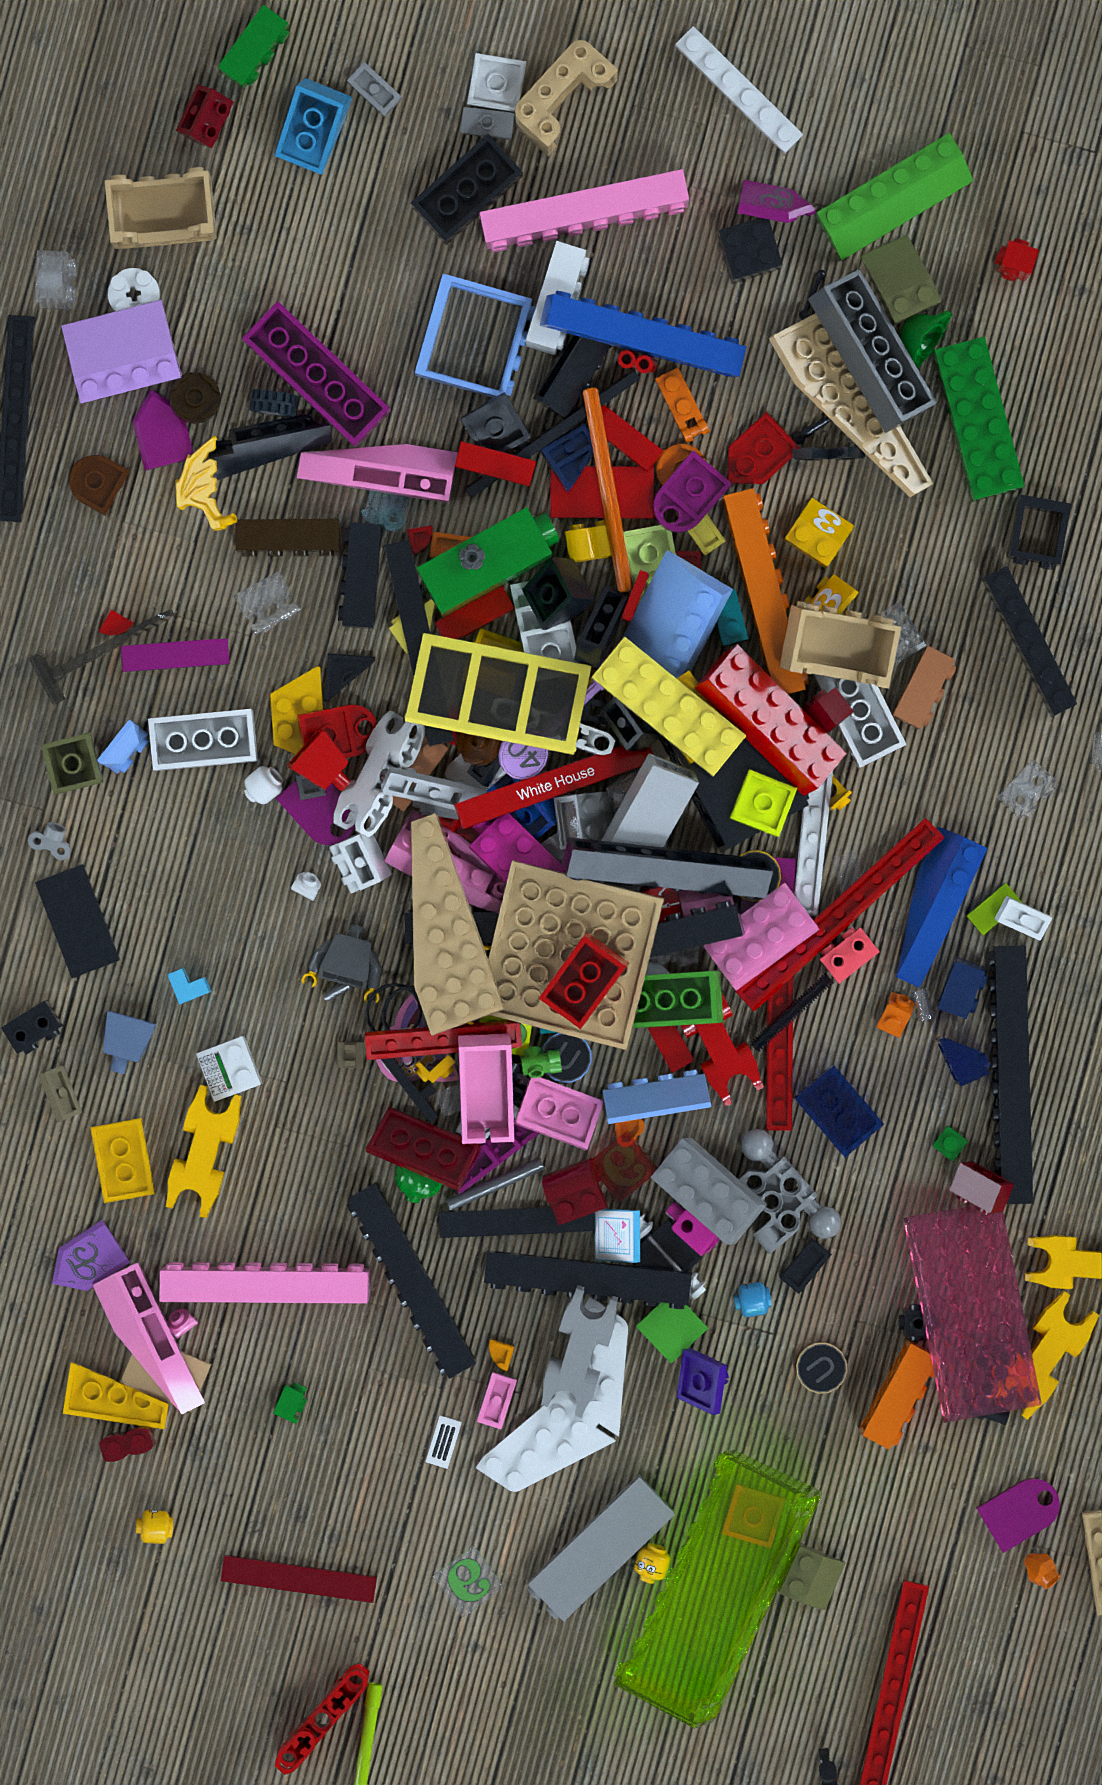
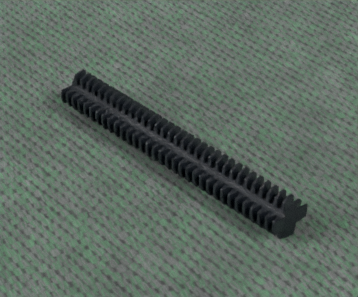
[750,973,834,1052]

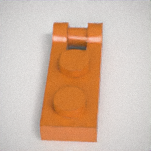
[655,368,710,443]

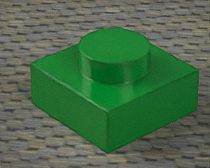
[932,1125,968,1162]

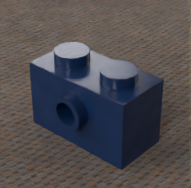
[937,956,988,1019]

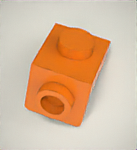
[876,992,915,1038]

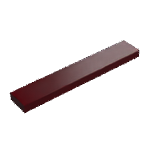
[220,1555,377,1603]

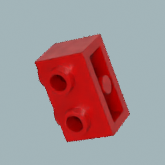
[994,238,1039,282]

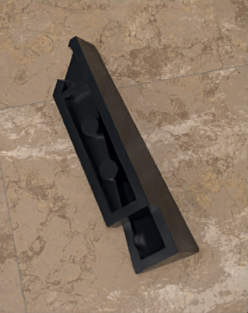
[208,414,333,480]

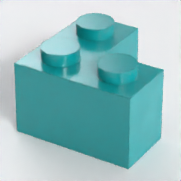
[716,589,748,647]

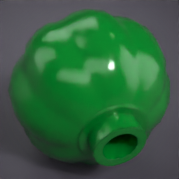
[394,1165,442,1203]

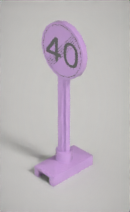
[498,659,605,780]

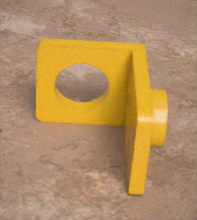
[829,776,852,811]

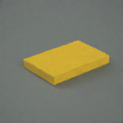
[90,1118,155,1203]

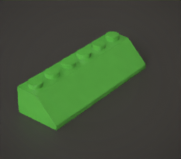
[815,132,974,261]

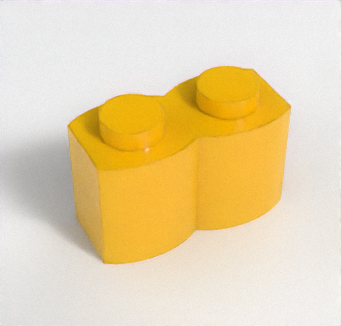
[564,520,612,563]

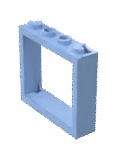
[415,274,536,398]

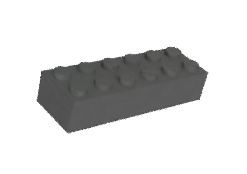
[808,269,937,433]

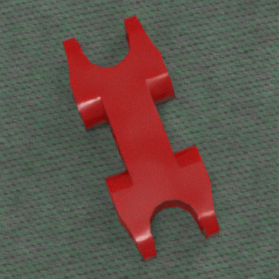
[680,994,764,1106]
[275,1663,370,1775]

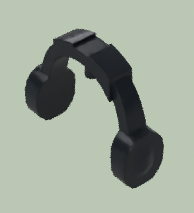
[818,1748,838,1785]

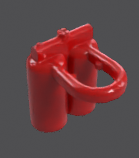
[618,350,658,373]

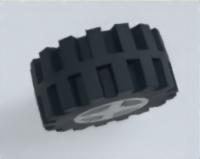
[249,389,298,417]

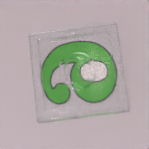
[433,1545,505,1617]

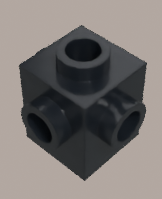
[898,1304,936,1341]

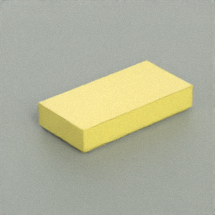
[676,513,726,556]

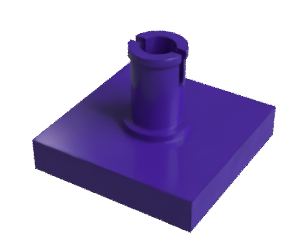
[676,1348,729,1415]

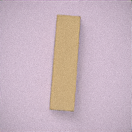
[1081,1509,1102,1616]

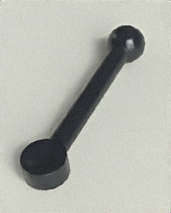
[799,269,826,320]

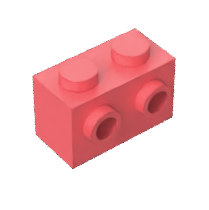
[819,927,880,984]

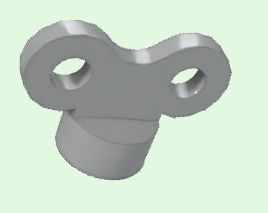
[28,822,71,860]

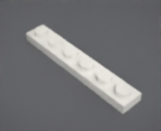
[675,26,803,154]

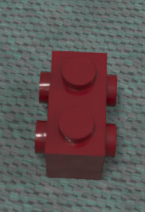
[176,84,234,148]

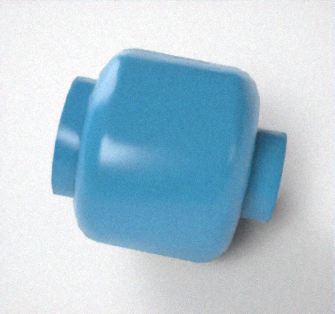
[733,1282,772,1317]

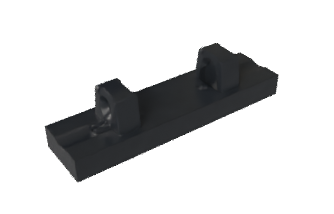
[381,1058,438,1123]

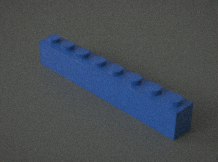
[540,291,747,378]

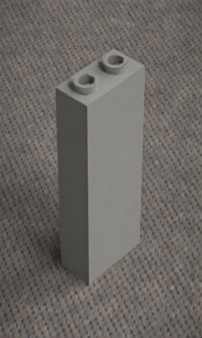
[594,754,699,892]
[528,1474,675,1622]

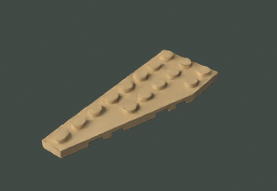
[769,313,933,497]
[411,813,505,1036]

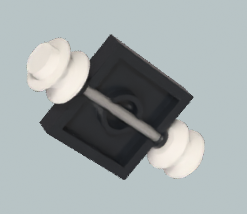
[637,1213,706,1300]

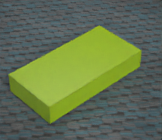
[966,883,1022,936]

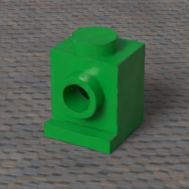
[273,1381,308,1424]

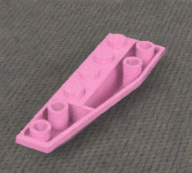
[297,444,458,504]
[384,810,506,914]
[93,1263,205,1414]

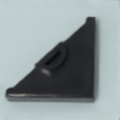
[324,653,376,701]

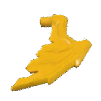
[175,436,237,531]

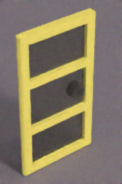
[404,633,591,755]

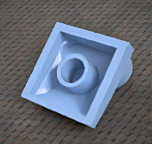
[97,720,150,774]

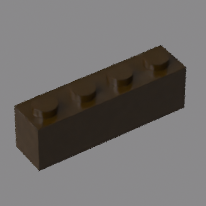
[235,519,340,557]

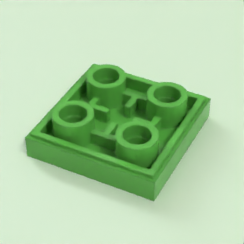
[636,1302,708,1363]

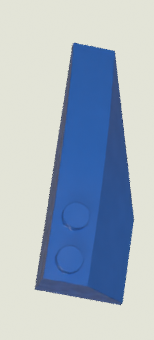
[896,827,988,988]

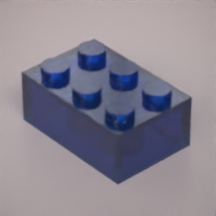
[793,1064,884,1158]

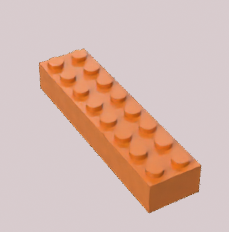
[722,488,809,695]

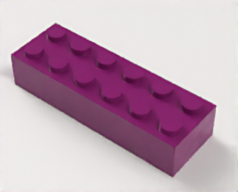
[242,301,391,448]

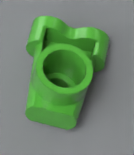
[521,1046,562,1078]

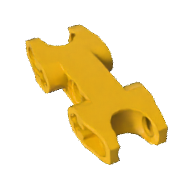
[165,1084,242,1218]
[1023,1235,1102,1291]
[991,1290,1100,1420]

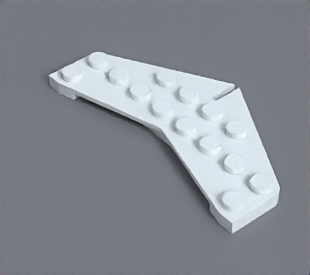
[476,1296,628,1492]

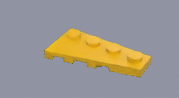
[63,1362,169,1429]

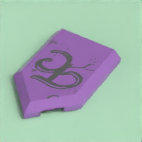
[52,1219,131,1291]

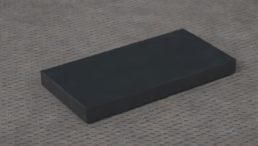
[35,864,120,979]

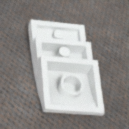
[510,581,580,682]

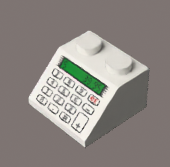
[196,1036,262,1102]

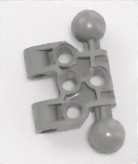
[738,1129,842,1254]

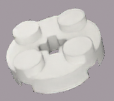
[108,268,160,311]

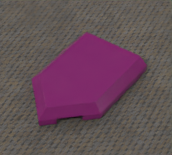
[132,390,194,471]

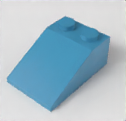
[274,78,352,175]

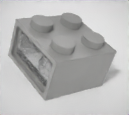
[554,791,614,849]

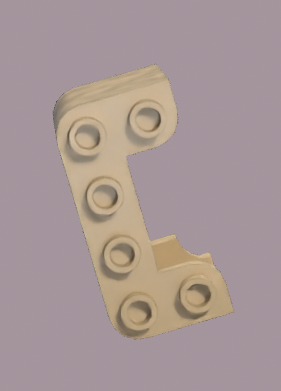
[515,40,618,157]
[105,167,217,249]
[779,601,901,689]

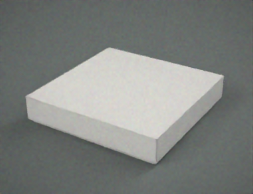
[467,53,526,113]

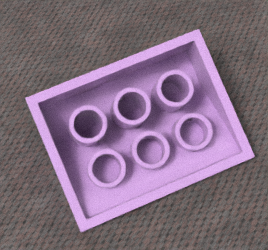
[61,300,182,403]

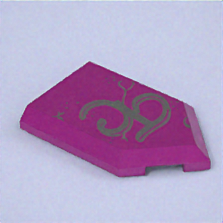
[738,180,817,223]

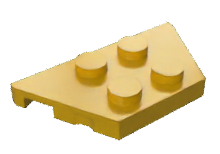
[270,667,323,754]

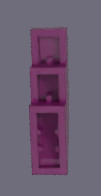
[120,638,230,672]
[458,1120,540,1194]

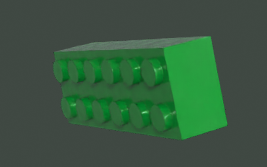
[932,336,1025,502]

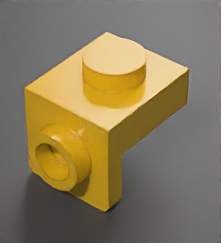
[415,1054,455,1083]

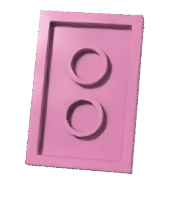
[514,1077,604,1150]

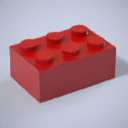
[538,932,629,1029]

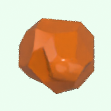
[1024,1553,1060,1590]

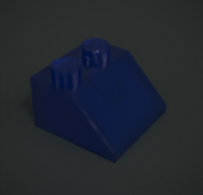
[935,1036,990,1087]

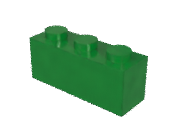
[218,4,290,89]

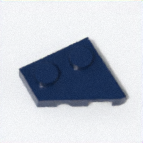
[540,424,594,493]

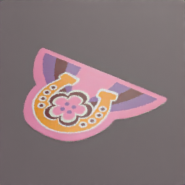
[376,994,459,1082]

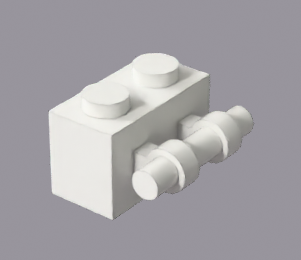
[329,833,392,894]

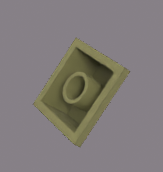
[41,732,103,795]
[778,1542,846,1610]

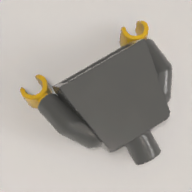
[302,925,382,1003]

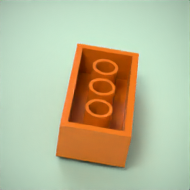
[859,1339,939,1450]

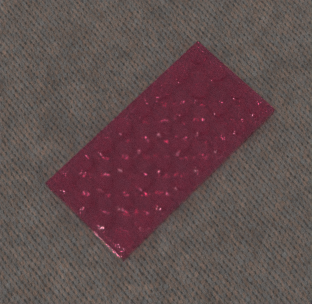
[904,1205,1042,1423]

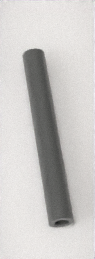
[446,1158,545,1211]

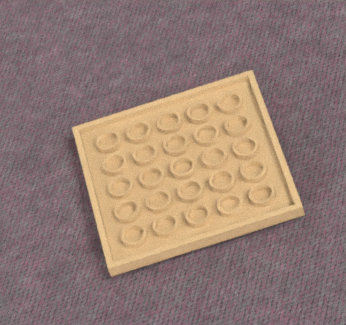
[488,860,664,1050]

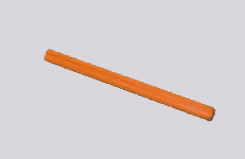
[583,388,633,592]

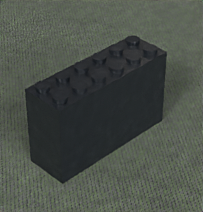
[658,712,809,853]

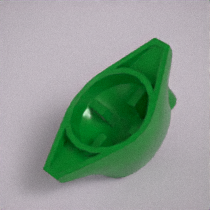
[901,311,953,369]

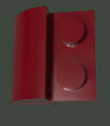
[542,1157,608,1225]

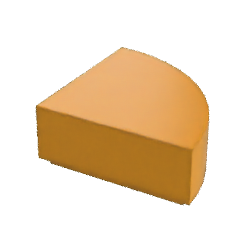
[489,1339,515,1371]

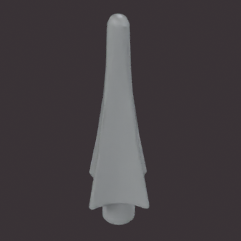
[412,800,481,824]

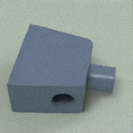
[103,1010,157,1074]

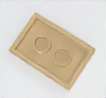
[120,1351,212,1412]

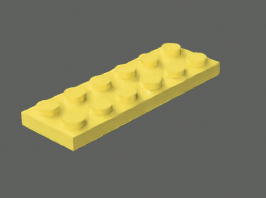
[591,637,746,777]

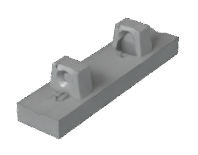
[381,767,487,810]

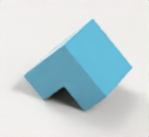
[167,968,212,1005]

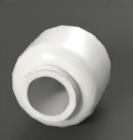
[244,766,283,804]

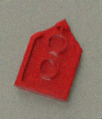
[727,412,800,485]

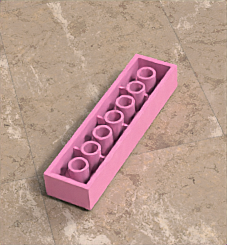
[479,169,689,252]
[159,1262,370,1303]

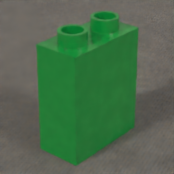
[416,507,560,618]

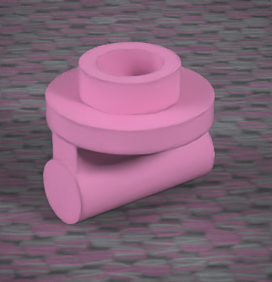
[167,1309,198,1339]

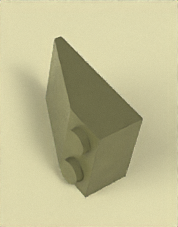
[860,235,942,326]

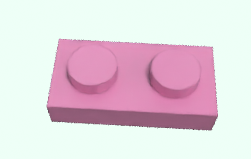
[477,1372,517,1429]

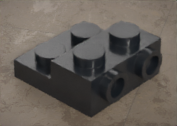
[460,392,531,453]

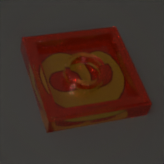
[592,1131,658,1203]

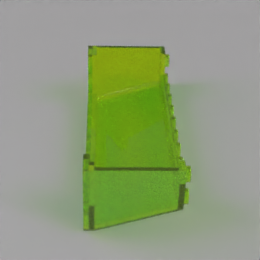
[614,1450,822,1729]

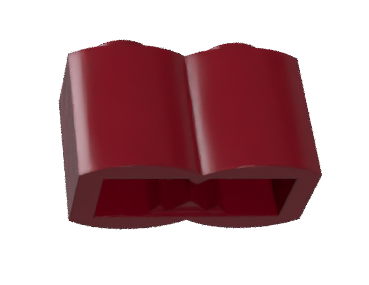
[99,1425,156,1462]

